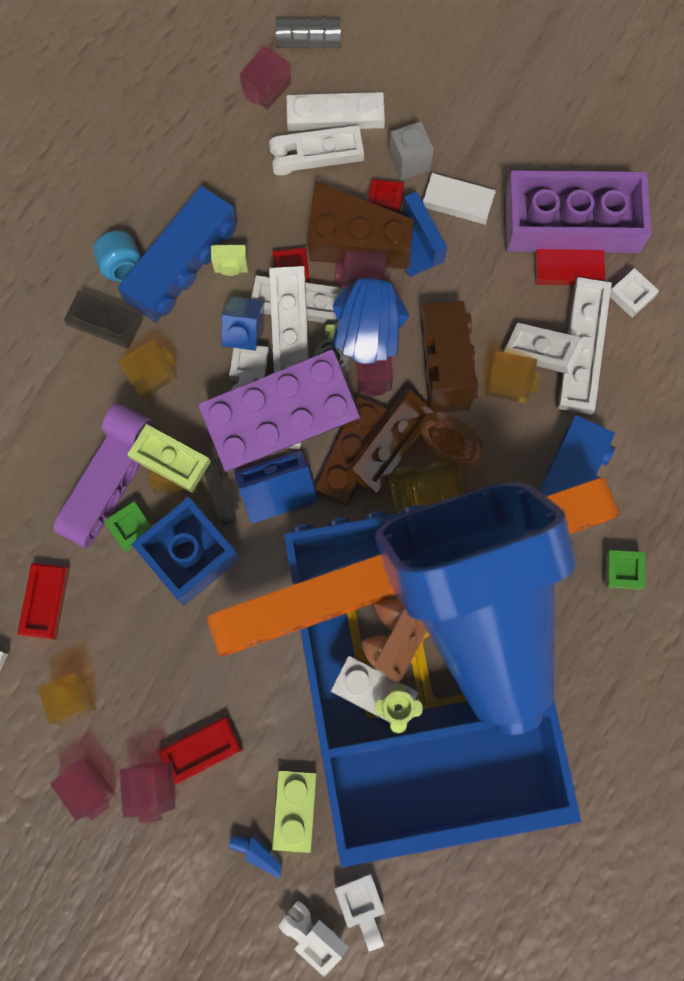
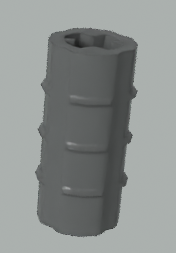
[276,15,341,50]

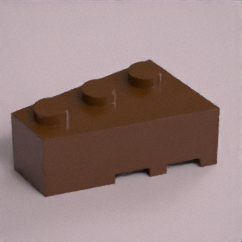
[307,181,413,269]
[420,301,478,413]

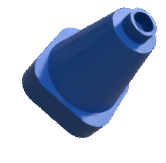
[375,482,577,735]

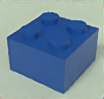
[131,497,240,606]

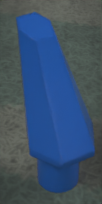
[229,832,282,879]

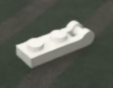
[269,125,364,176]

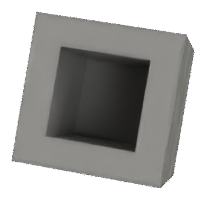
[389,121,434,181]

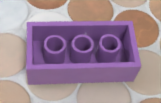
[505,170,651,253]
[198,349,362,472]

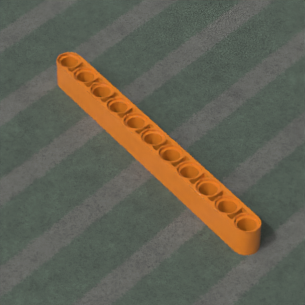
[206,478,621,656]

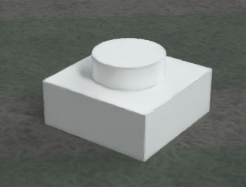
[610,268,659,318]

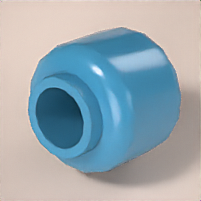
[93,231,142,282]

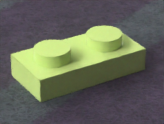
[127,424,211,493]
[272,771,317,853]

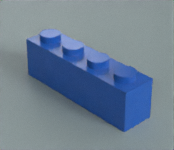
[118,186,237,323]
[539,415,616,543]

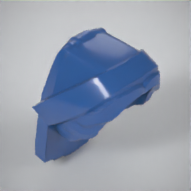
[332,278,409,364]

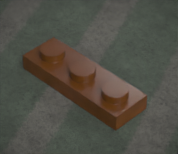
[346,390,434,493]
[315,396,389,506]

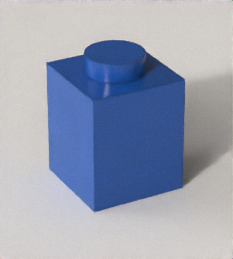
[221,297,265,351]

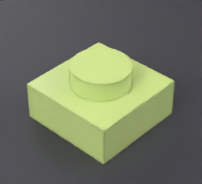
[211,245,248,276]

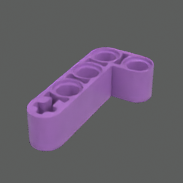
[53,402,156,549]

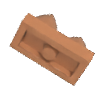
[362,599,427,684]

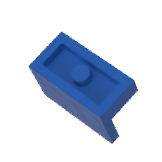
[400,191,447,277]
[234,450,318,523]

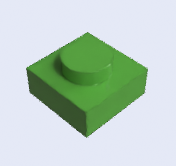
[104,501,152,552]
[605,550,646,590]

